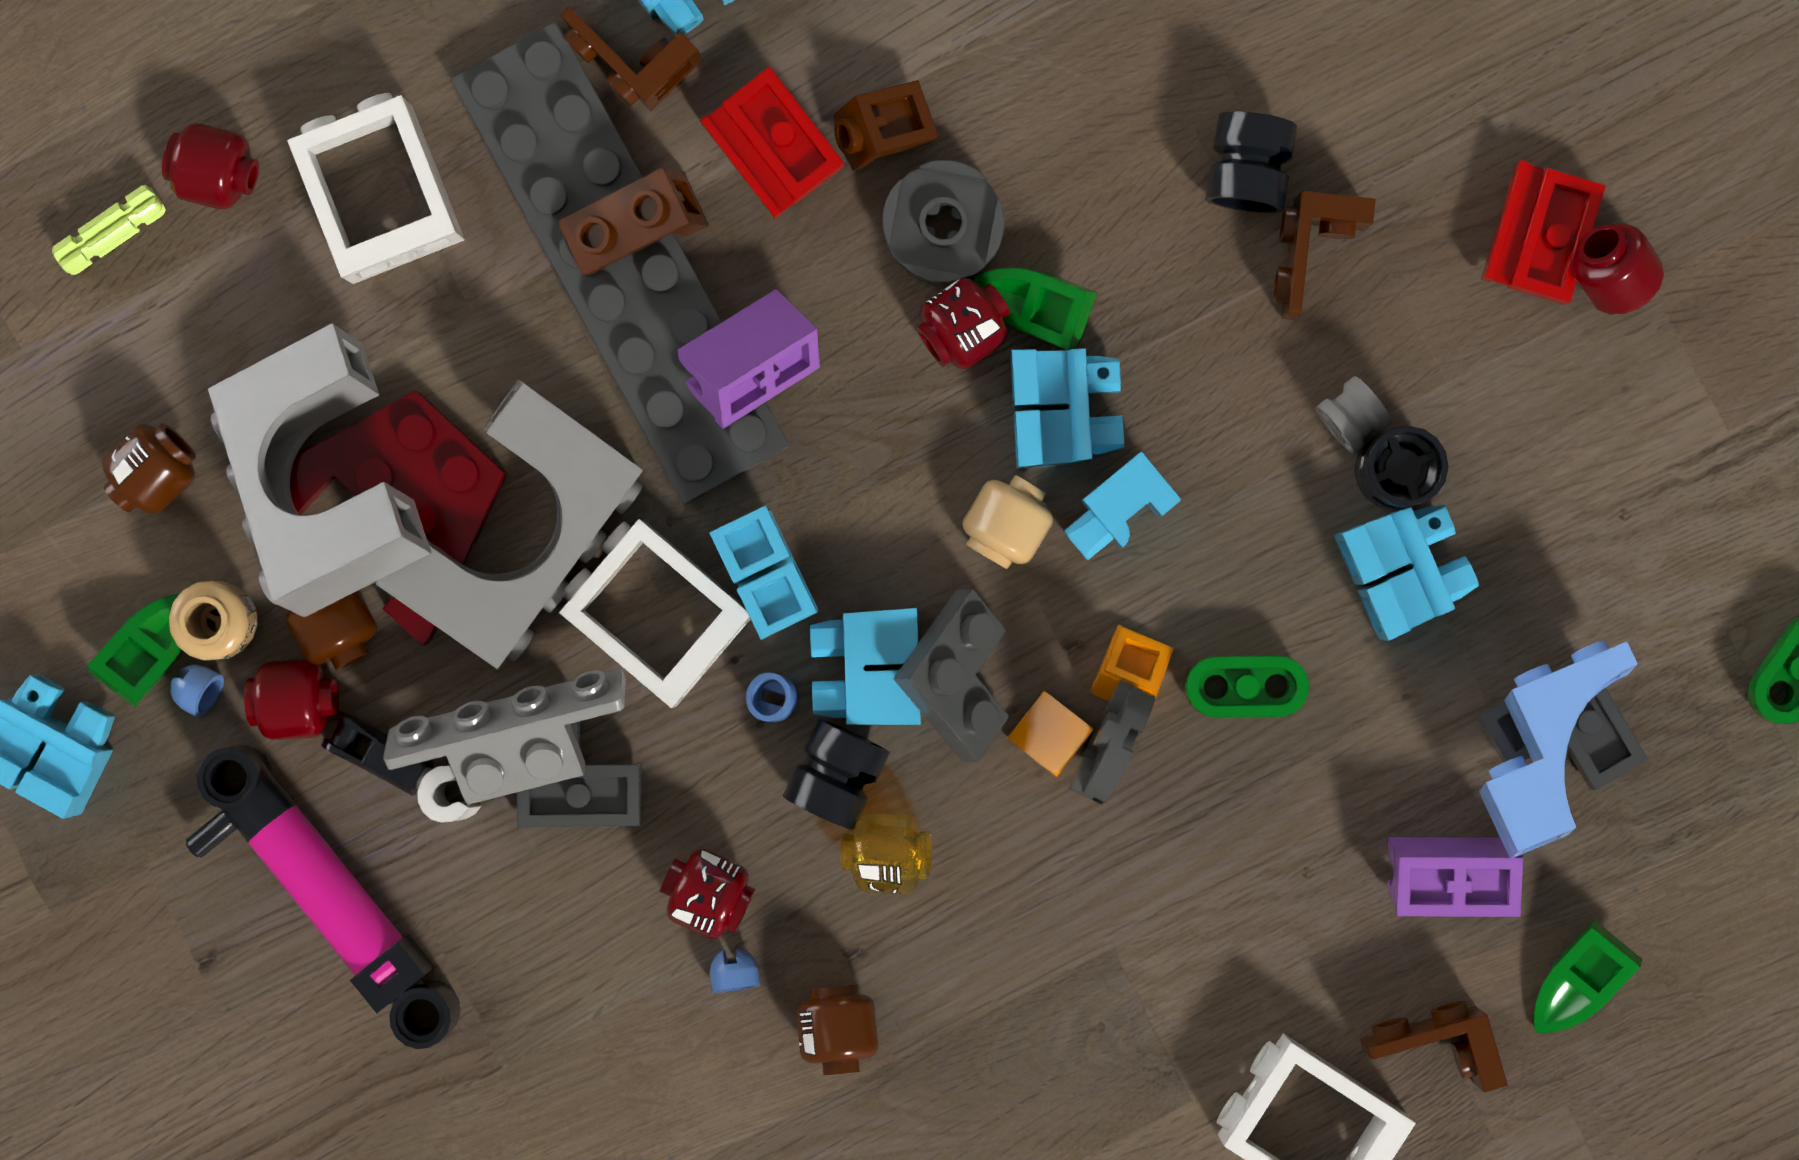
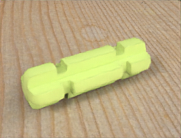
[52,185,166,275]

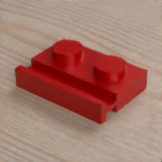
[700,66,845,220]
[1481,160,1606,305]

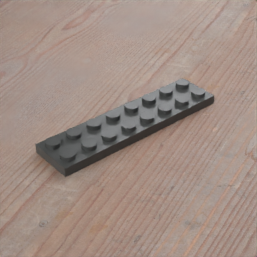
[451,21,791,505]

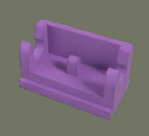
[678,289,820,429]
[1388,837,1523,917]

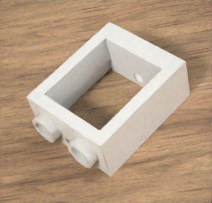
[287,93,465,284]
[559,519,751,708]
[1217,1033,1416,1160]

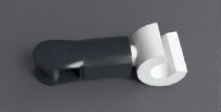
[321,710,482,823]

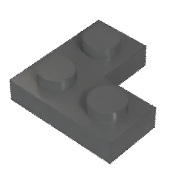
[893,588,1009,762]
[1476,658,1648,791]
[517,721,642,827]

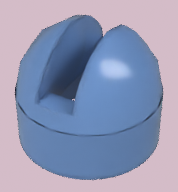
[170,664,224,718]
[746,673,799,723]
[710,947,760,993]

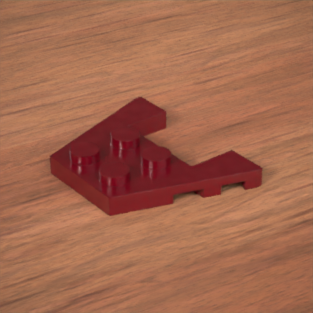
[290,390,507,646]

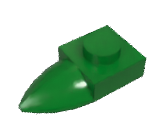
[973,268,1097,350]
[87,593,182,708]
[1534,919,1642,1034]

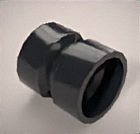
[1205,111,1297,213]
[1354,426,1449,509]
[783,719,890,830]

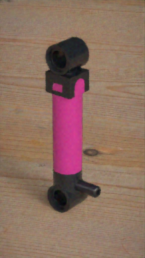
[186,745,461,1049]

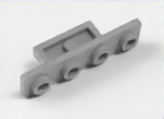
[383,669,626,805]

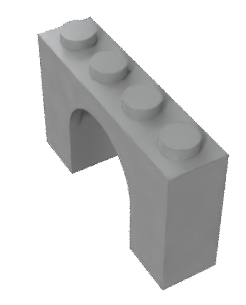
[208,323,431,617]
[375,380,643,669]

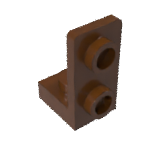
[560,6,702,111]
[559,167,709,275]
[1273,191,1376,320]
[1360,1001,1508,1093]

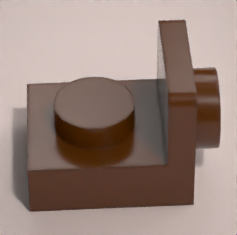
[833,80,939,170]

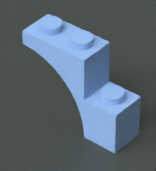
[1479,640,1638,859]

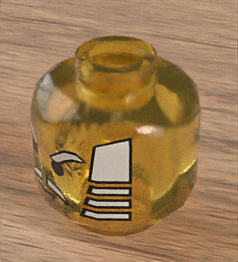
[841,813,932,894]

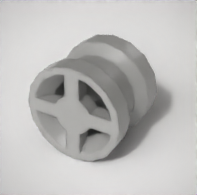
[1315,376,1392,454]

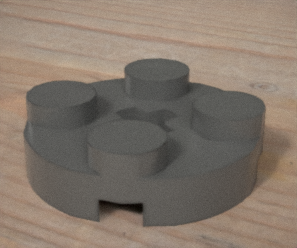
[883,160,1005,285]
[1069,679,1156,804]

